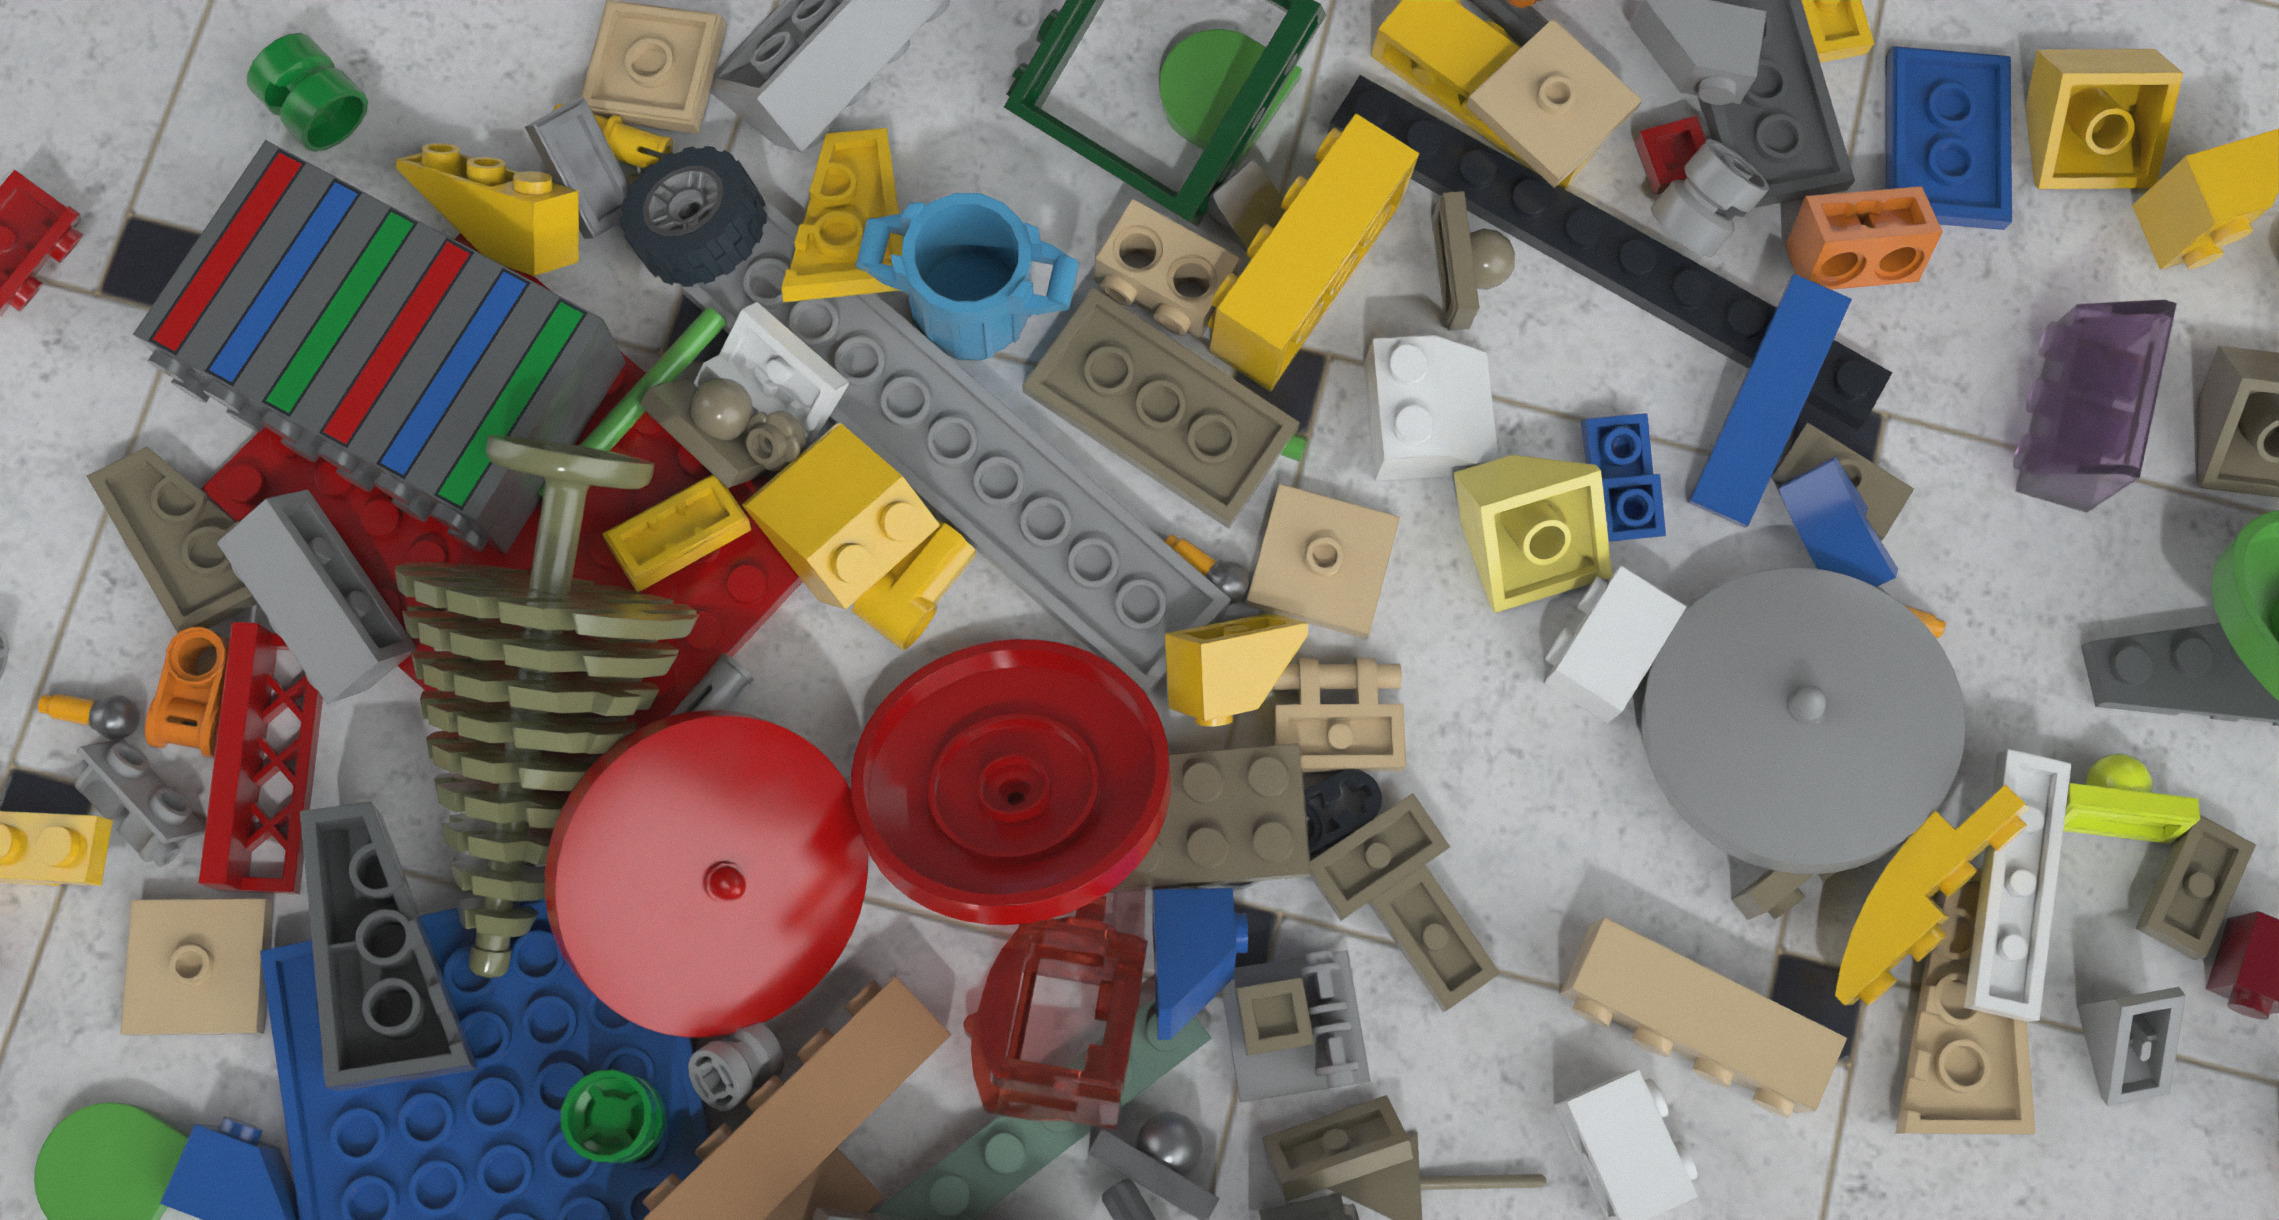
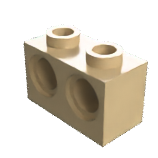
[1095,199,1241,340]

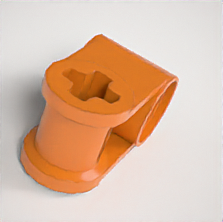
[145,627,230,759]

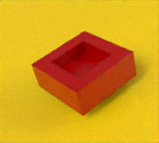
[1635,116,1706,195]

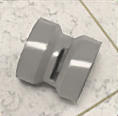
[688,1023,784,1111]

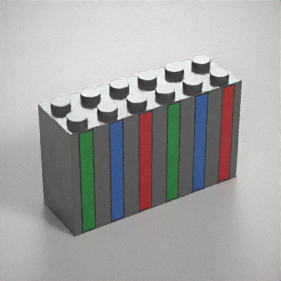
[133,140,626,554]

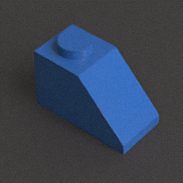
[1152,888,1248,1040]
[160,1116,300,1220]

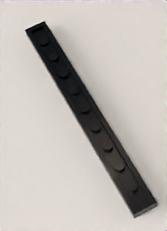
[1328,75,1893,430]

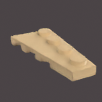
[1895,868,2036,1135]

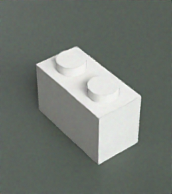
[1544,566,1687,724]
[1554,1070,1698,1220]

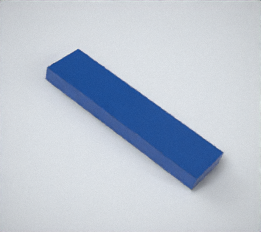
[1687,274,1852,528]

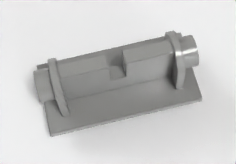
[72,739,206,867]

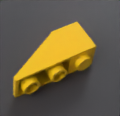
[396,143,579,276]

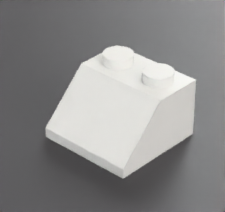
[1364,335,1498,481]

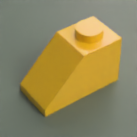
[1165,613,1308,726]

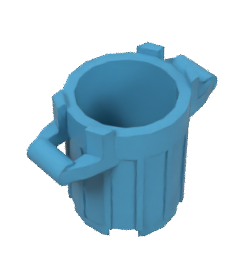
[856,193,1079,360]

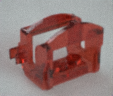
[963,896,1148,1130]

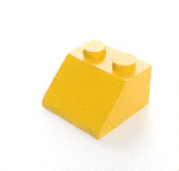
[2025,49,2184,189]
[2132,128,2279,270]
[742,423,940,609]

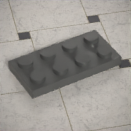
[1700,0,1855,208]

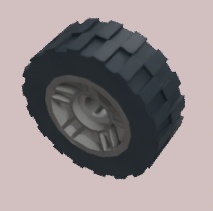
[620,146,767,287]

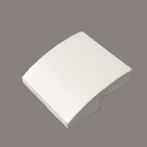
[694,302,850,480]

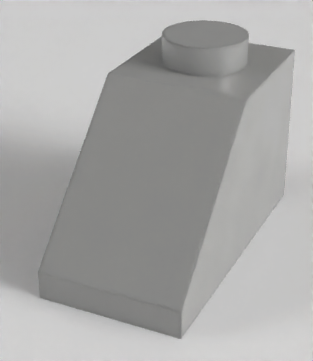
[1630,0,1767,105]

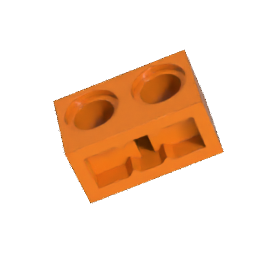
[1785,186,1943,290]

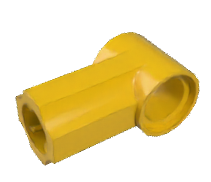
[852,520,976,651]

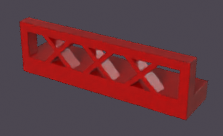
[198,622,323,895]

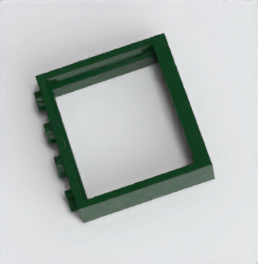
[1004,0,1326,227]

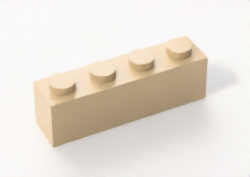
[1559,917,1847,1118]

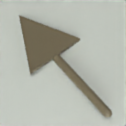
[1327,1132,1547,1220]

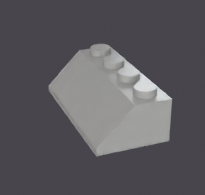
[710,0,950,153]

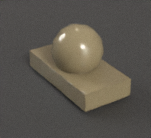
[1432,191,1515,331]
[640,378,768,488]

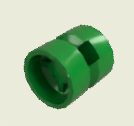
[247,33,368,152]
[561,1070,667,1163]

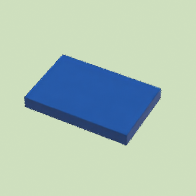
[1885,46,2012,230]

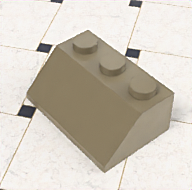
[2197,345,2279,497]

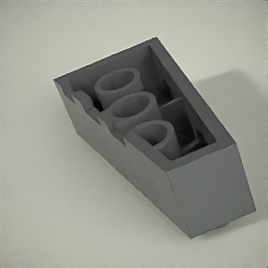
[300,802,478,1092]

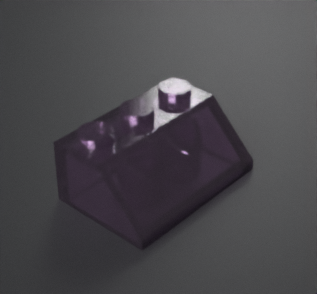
[2013,299,2177,513]

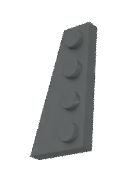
[2081,623,2279,726]

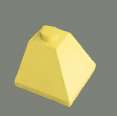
[1454,455,1612,613]

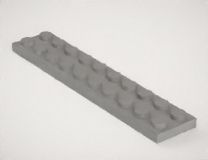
[680,199,1231,696]

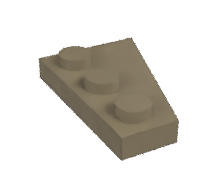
[87,447,257,633]

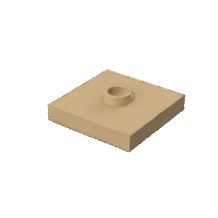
[580,0,727,134]
[1465,19,1642,188]
[1245,484,1400,640]
[120,899,273,1036]

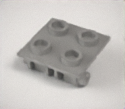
[1222,950,1371,1103]

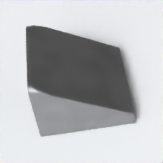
[1207,159,1285,253]

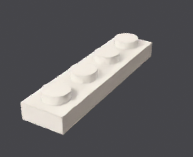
[1964,749,2071,1022]

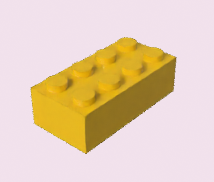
[1207,114,1419,392]

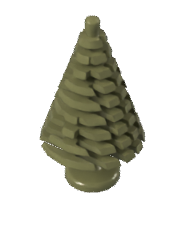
[395,435,699,978]

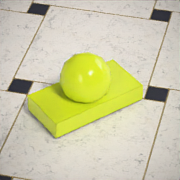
[2063,753,2200,844]

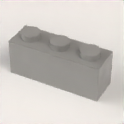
[217,489,418,704]

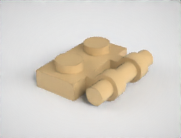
[1273,658,1406,772]

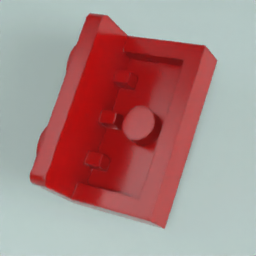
[0,169,84,317]

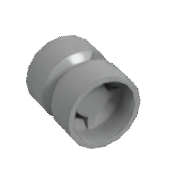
[1651,139,1770,258]

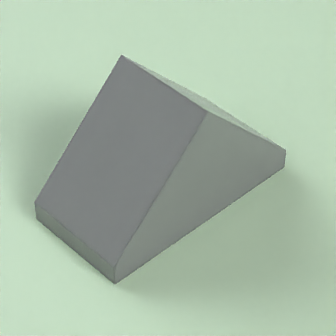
[2077,987,2186,1106]

